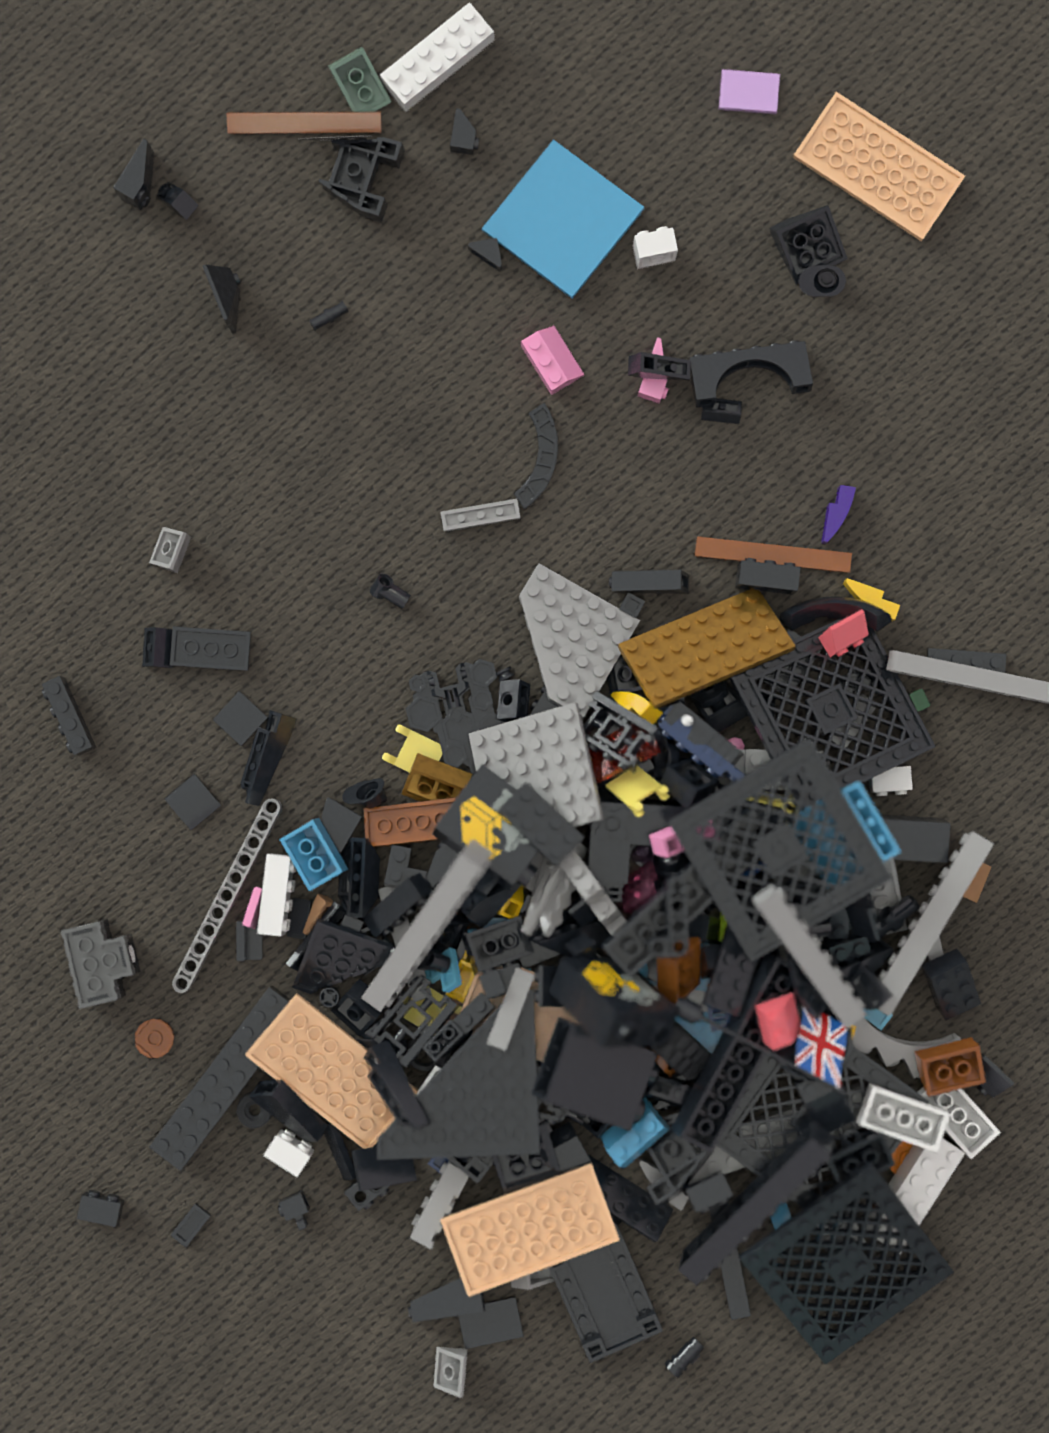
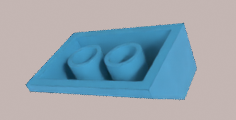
[280,818,348,891]
[601,1097,670,1168]

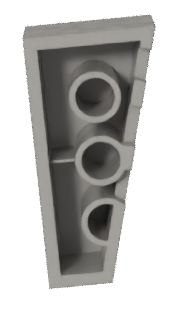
[410,1160,469,1249]

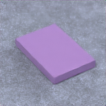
[719,70,780,114]

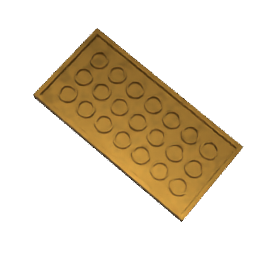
[618,589,795,709]

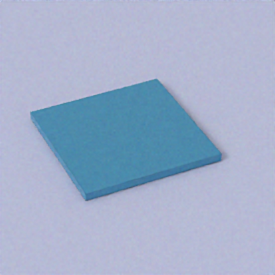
[482,140,644,299]

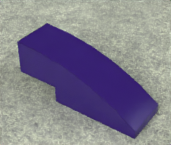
[821,485,856,544]

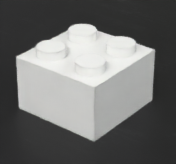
[633,227,678,269]
[264,1129,314,1177]

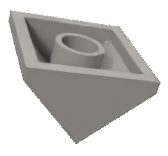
[149,527,191,573]
[433,1347,468,1398]

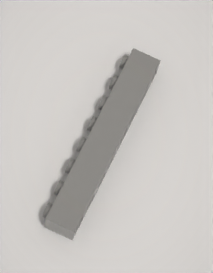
[752,885,866,1029]

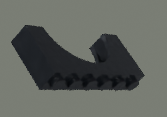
[689,340,813,408]

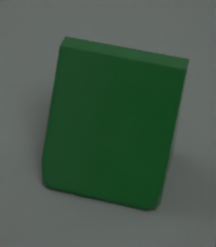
[910,688,930,711]

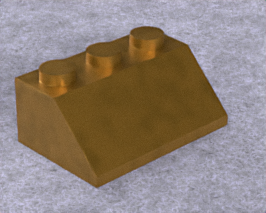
[401,753,472,802]

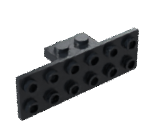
[588,1155,673,1243]

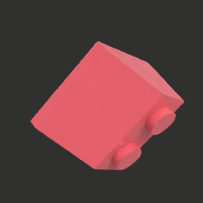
[818,609,868,658]
[755,993,801,1050]

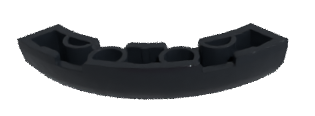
[780,596,892,632]

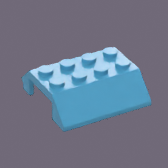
[790,781,901,888]

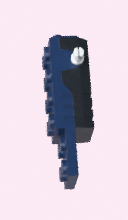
[658,700,765,797]

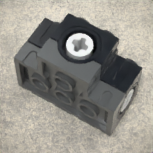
[61,919,141,1009]

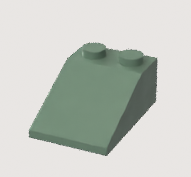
[328,47,391,112]

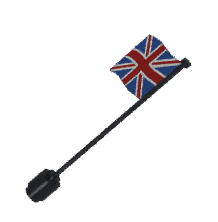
[675,997,847,1095]

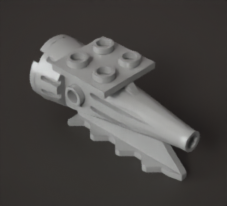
[520,843,587,937]

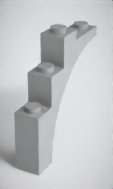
[559,849,626,935]
[853,1017,961,1078]

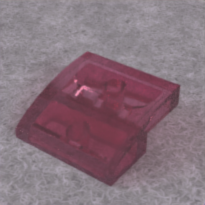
[622,861,657,914]

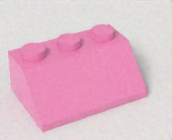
[521,326,584,395]

